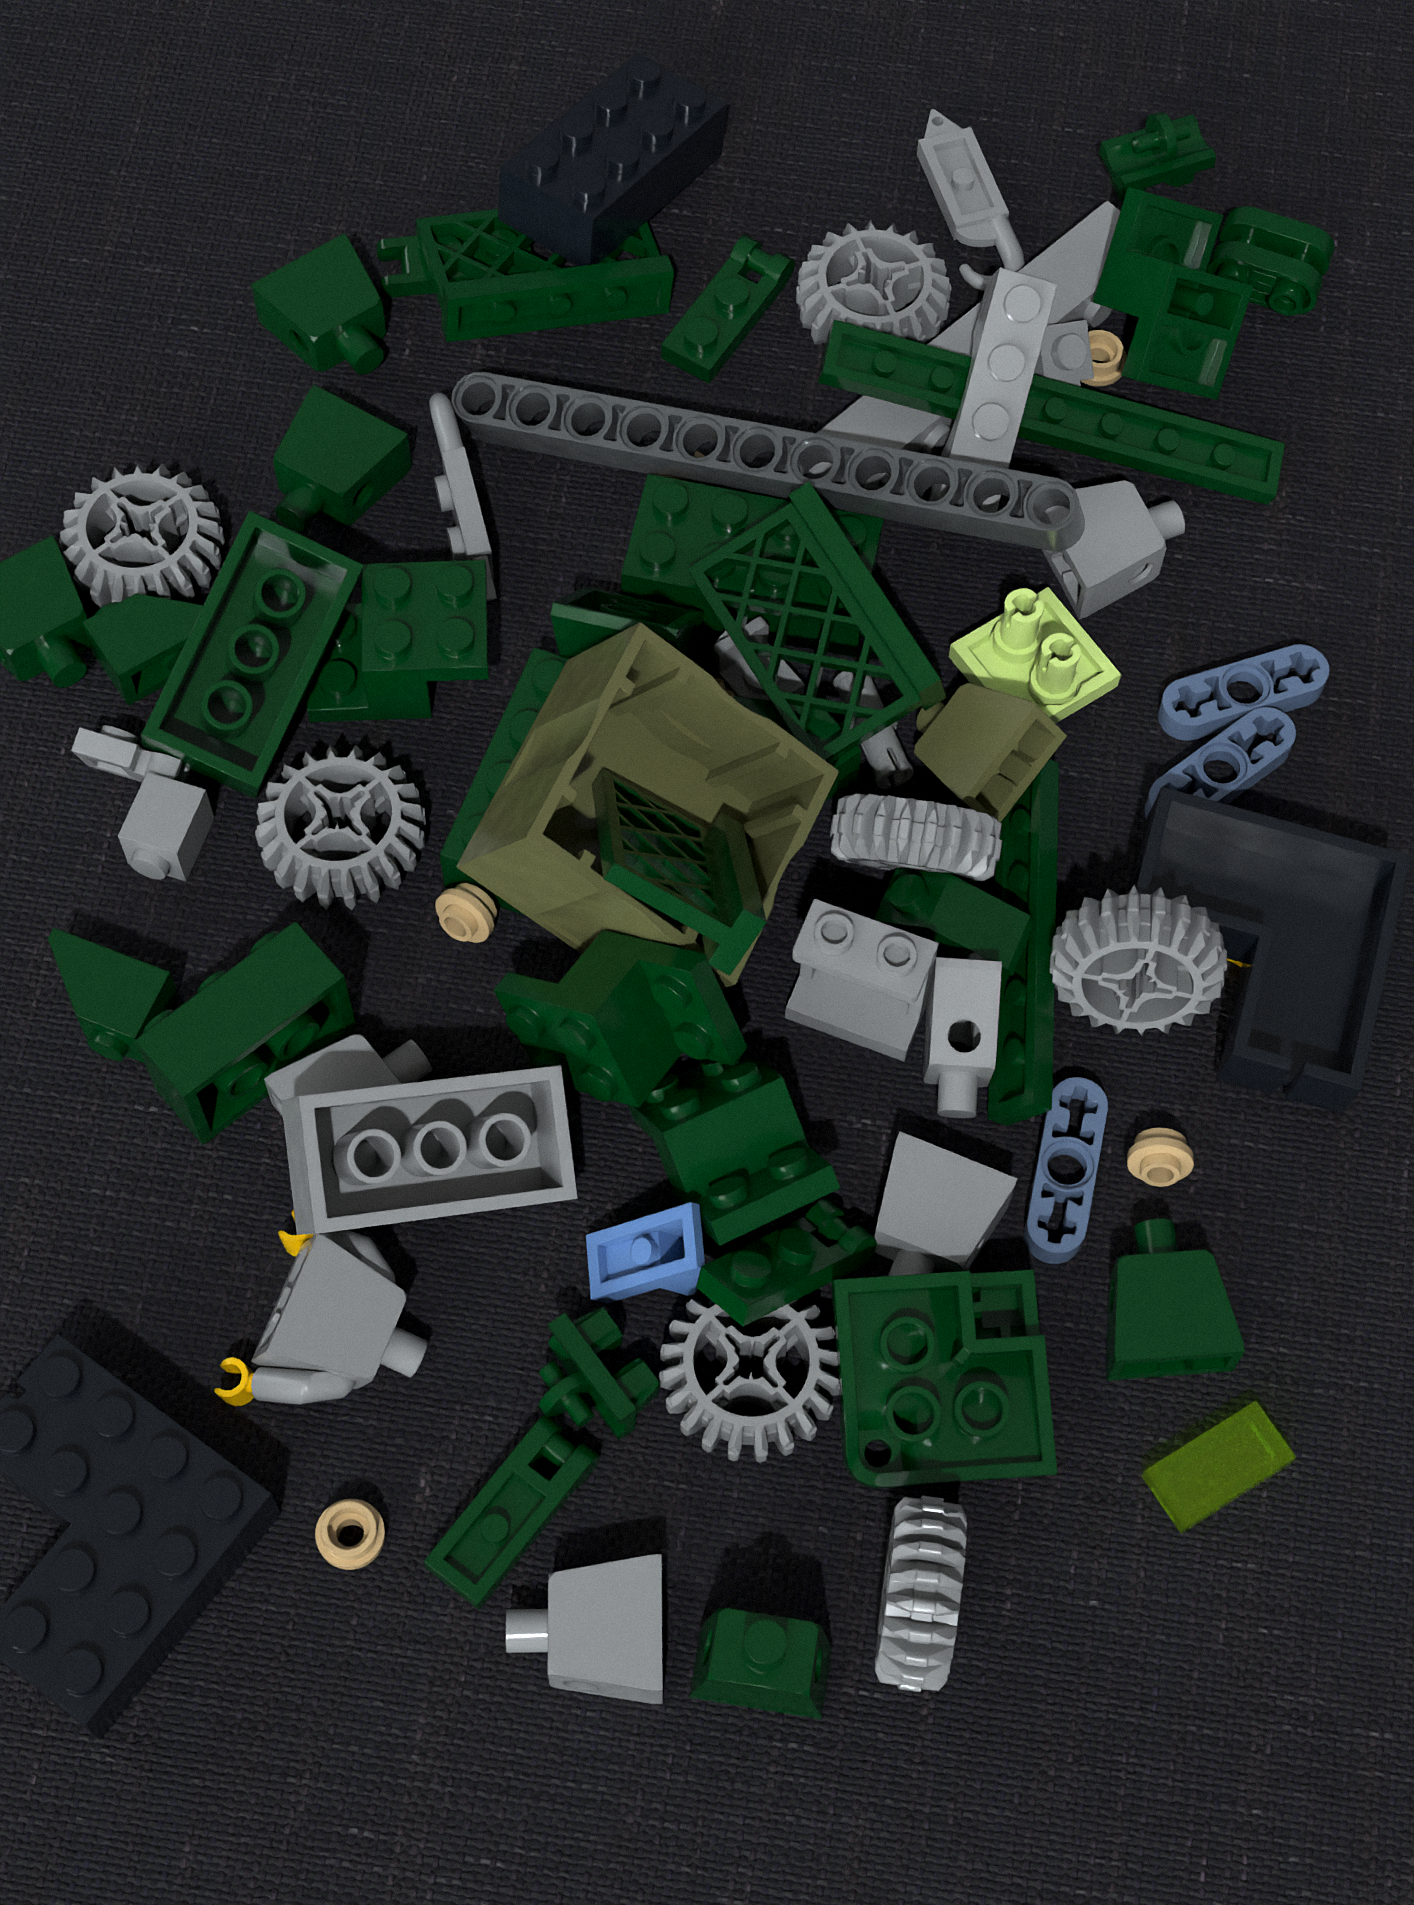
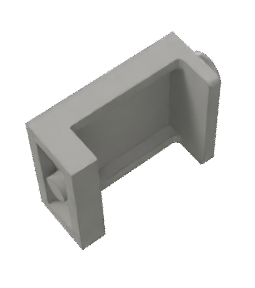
[785,898,939,1062]

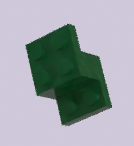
[1093,187,1254,400]
[307,560,489,722]
[494,930,748,1108]
[628,1050,840,1246]

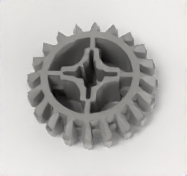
[796,220,951,345]
[59,462,225,609]
[255,744,426,910]
[830,794,1003,882]
[1050,885,1227,1036]
[659,1298,840,1463]
[875,1495,967,1692]

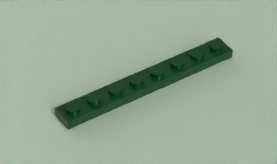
[818,319,1285,505]

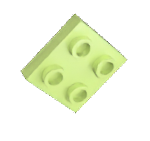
[949,587,1121,724]

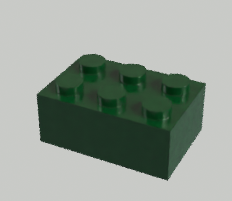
[135,921,357,1145]

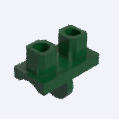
[1099,111,1216,202]
[538,1307,660,1441]

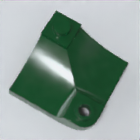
[832,1269,1058,1489]

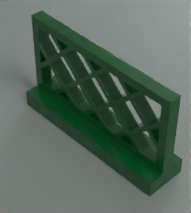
[415,209,674,342]
[687,482,946,764]
[592,769,767,976]

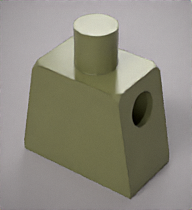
[914,683,1067,823]

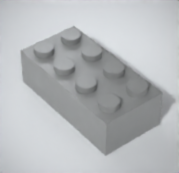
[281,1065,578,1235]

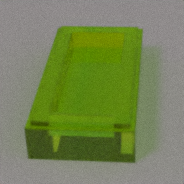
[1142,1401,1296,1534]

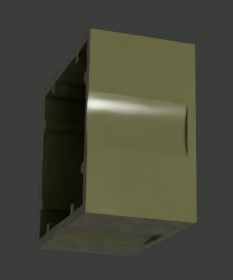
[456,622,839,989]

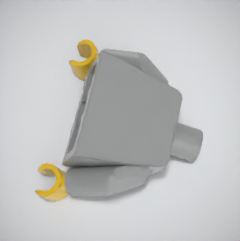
[214,1210,428,1406]

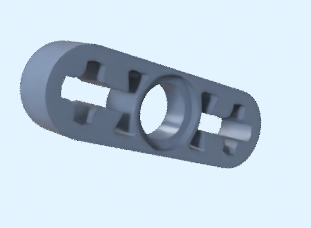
[1158,644,1329,741]
[1144,707,1296,820]
[1024,1077,1108,1264]

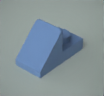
[586,1202,705,1304]

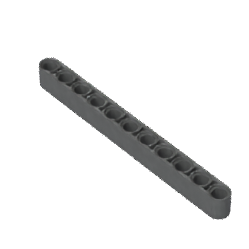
[451,372,1085,551]

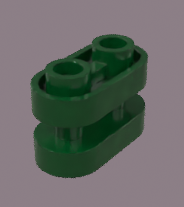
[1206,206,1335,316]

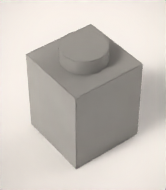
[118,772,214,882]

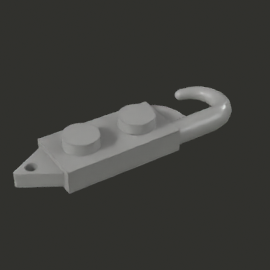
[917,109,1025,291]
[429,393,497,601]

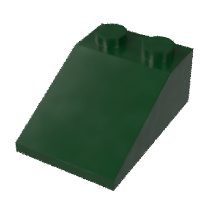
[550,586,703,662]

